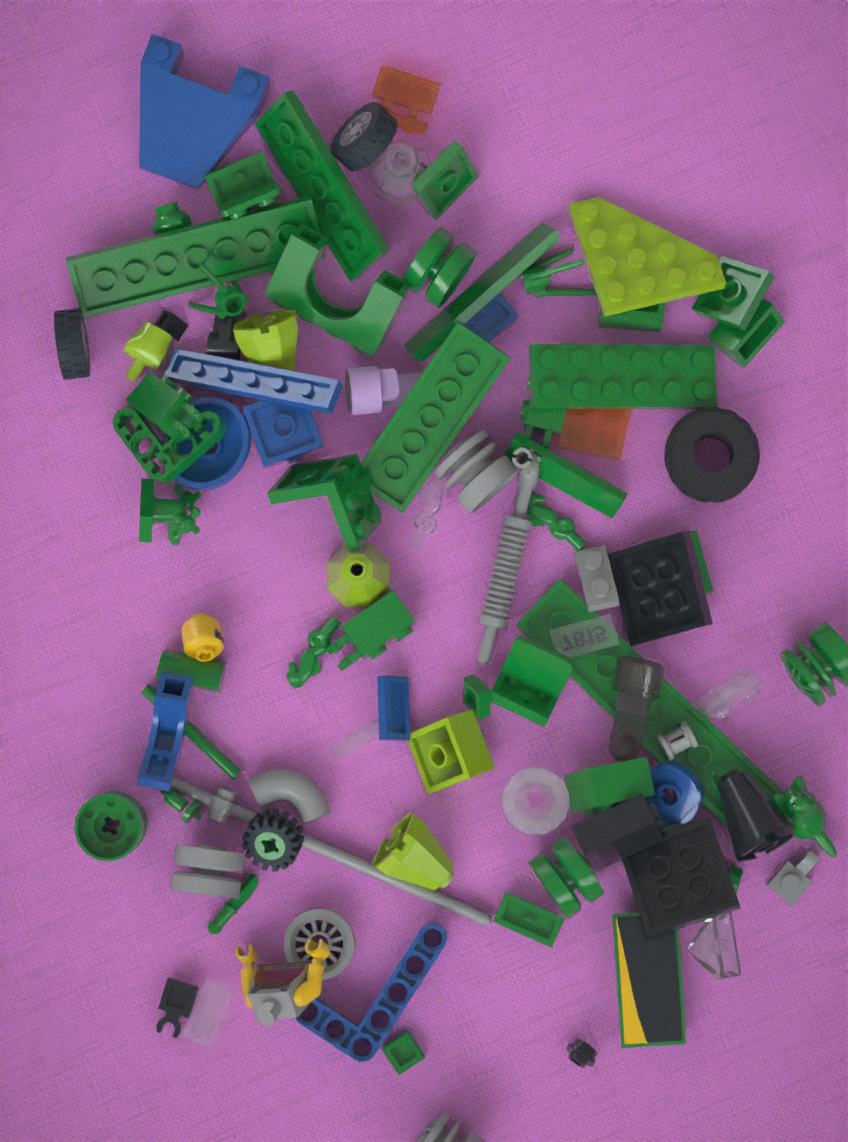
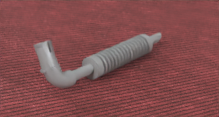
[478,448,541,663]

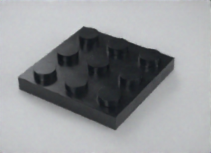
[608,531,713,646]
[622,817,741,939]

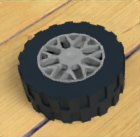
[330,102,398,172]
[54,308,90,380]

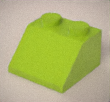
[408,709,495,795]

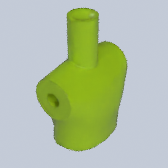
[124,321,173,382]

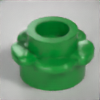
[727,863,744,894]

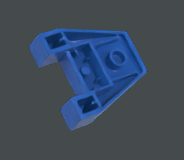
[139,34,271,189]

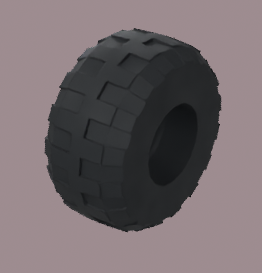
[664,407,760,503]

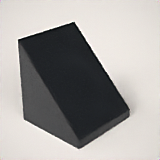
[154,310,189,341]

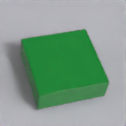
[463,674,491,719]
[381,1030,426,1075]

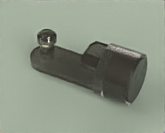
[609,656,665,762]

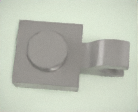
[767,850,820,906]

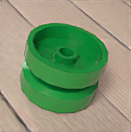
[403,227,477,309]
[528,836,605,919]

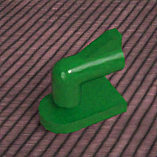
[160,790,203,824]

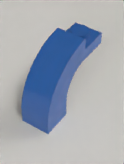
[138,671,193,791]

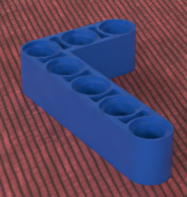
[295,923,447,1062]

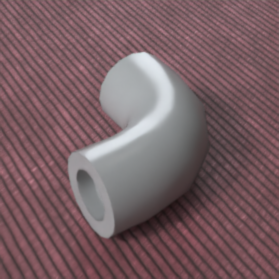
[249,768,332,824]

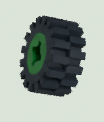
[242,809,304,872]

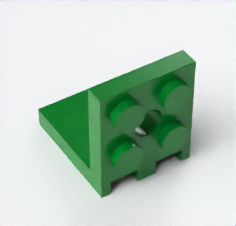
[267,454,382,552]

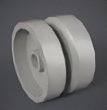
[169,844,245,899]

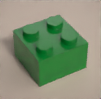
[564,757,655,817]

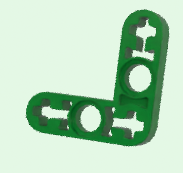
[113,407,226,484]

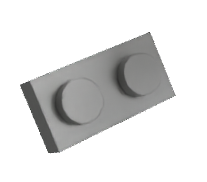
[574,545,619,612]

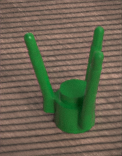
[522,248,597,298]
[188,263,249,319]

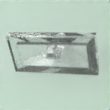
[687,912,741,980]

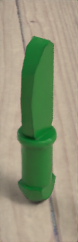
[208,874,259,934]

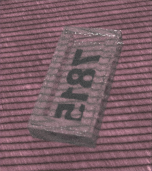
[549,614,619,658]

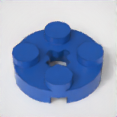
[645,760,705,826]

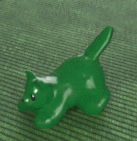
[771,776,837,857]

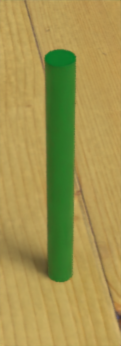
[141,684,241,780]

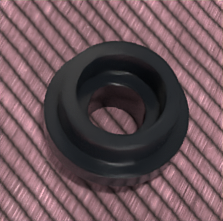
[566,1039,598,1068]

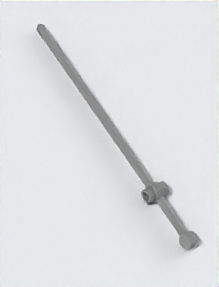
[137,768,492,925]

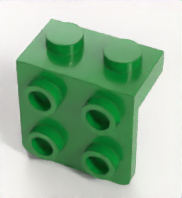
[204,150,281,219]
[491,636,574,727]

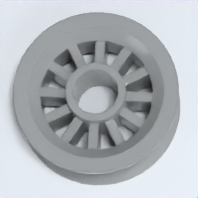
[284,909,355,980]

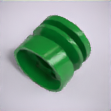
[779,621,848,707]
[74,791,147,862]

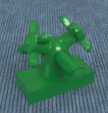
[139,478,201,545]

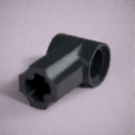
[206,307,245,361]

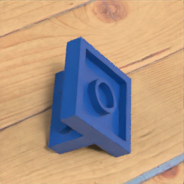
[242,400,324,468]

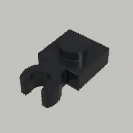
[156,977,199,1038]

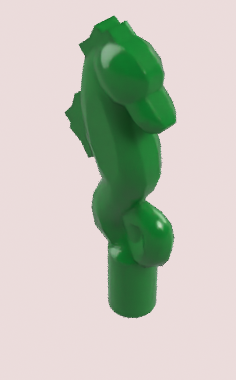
[527,492,587,551]
[286,616,341,689]

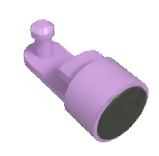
[345,365,423,415]

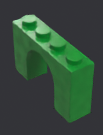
[264,223,412,356]

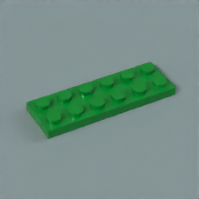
[255,90,390,282]
[361,321,511,513]
[529,344,717,409]

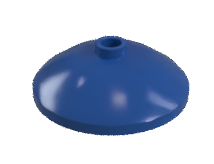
[162,397,251,490]

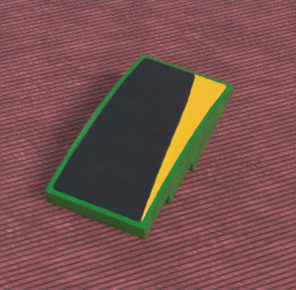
[612,913,686,1049]

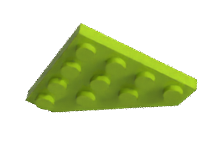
[568,197,726,317]

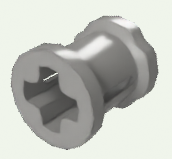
[657,721,698,761]

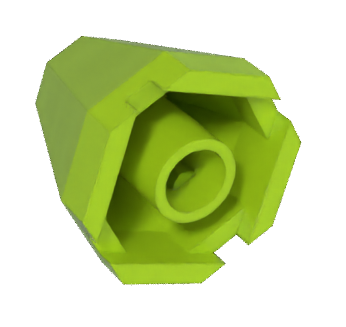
[233,309,298,371]
[327,544,390,608]
[372,812,454,890]

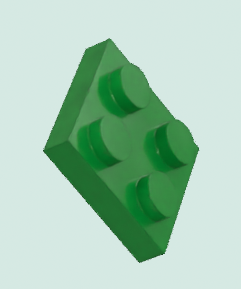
[411,140,479,220]
[692,256,775,331]

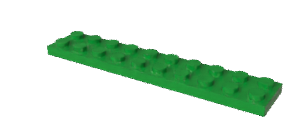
[516,579,784,828]

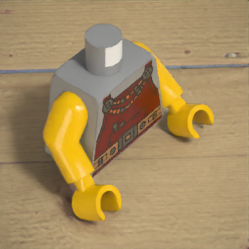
[235,939,330,1026]

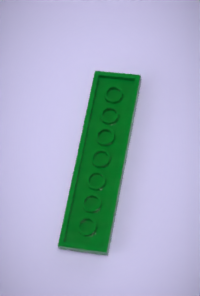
[66,195,326,318]

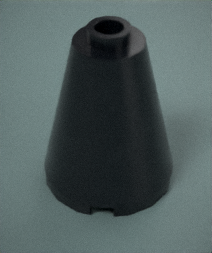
[717,769,795,863]

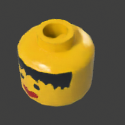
[181,613,224,662]

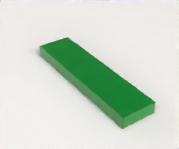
[503,432,628,518]

